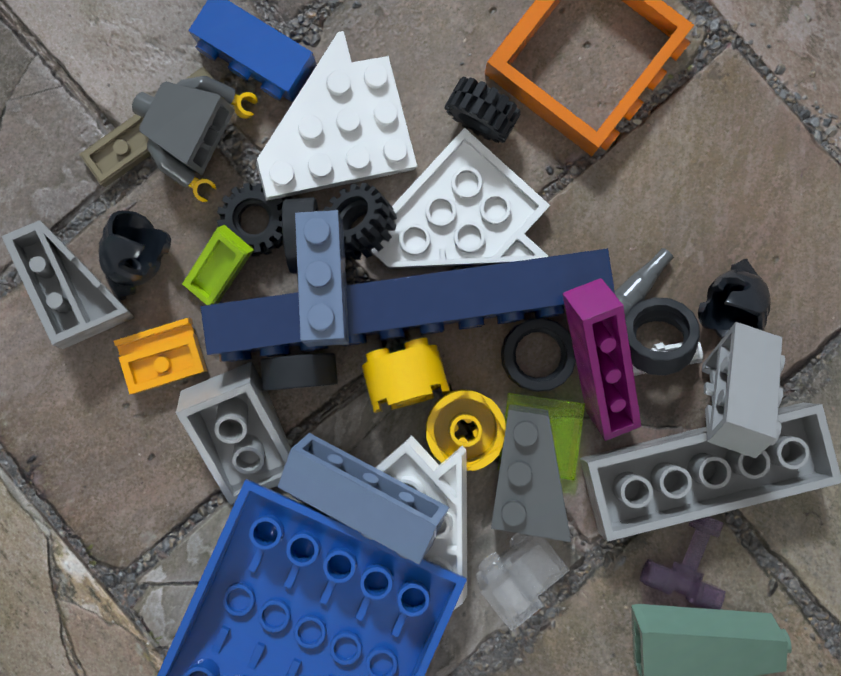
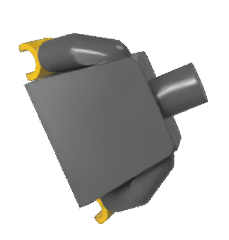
[132,76,258,202]

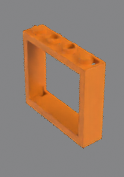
[485,0,694,156]

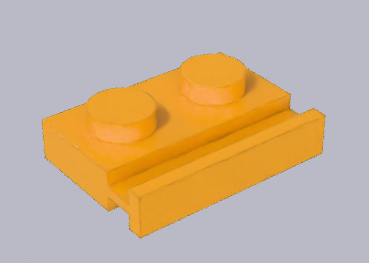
[114,318,207,394]

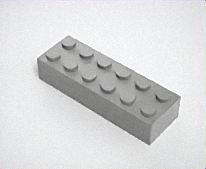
[580,402,841,542]

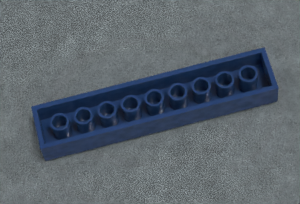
[200,248,615,362]

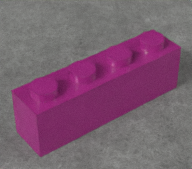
[562,278,642,441]

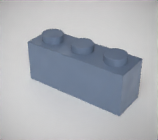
[295,210,349,347]

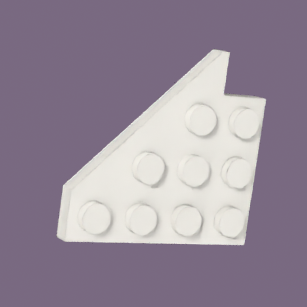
[256,31,417,201]
[371,128,550,269]
[375,435,467,610]

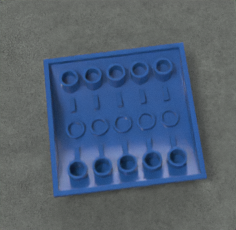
[157,479,467,676]

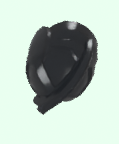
[98,210,171,300]
[698,258,771,339]

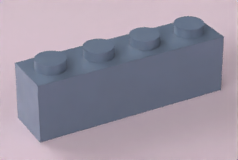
[278,433,449,564]

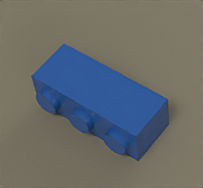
[188,0,317,102]

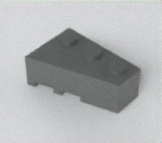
[491,404,571,542]

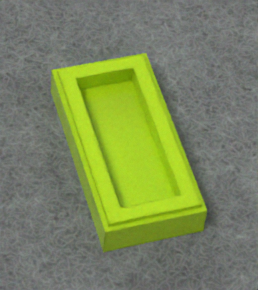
[182,225,254,305]

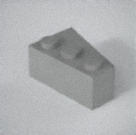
[1,220,135,349]
[702,322,785,458]

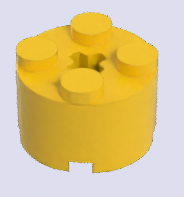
[361,337,450,413]
[426,390,506,471]

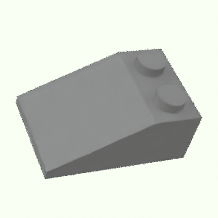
[176,362,291,505]

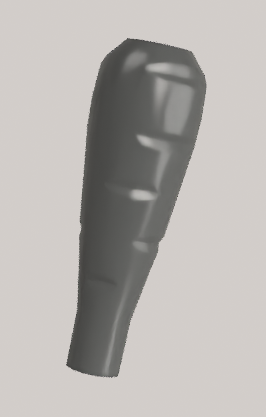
[615,248,674,317]

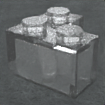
[476,533,570,632]

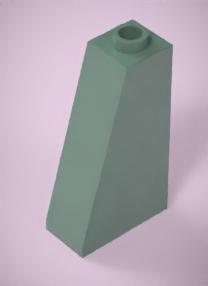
[631,604,792,676]

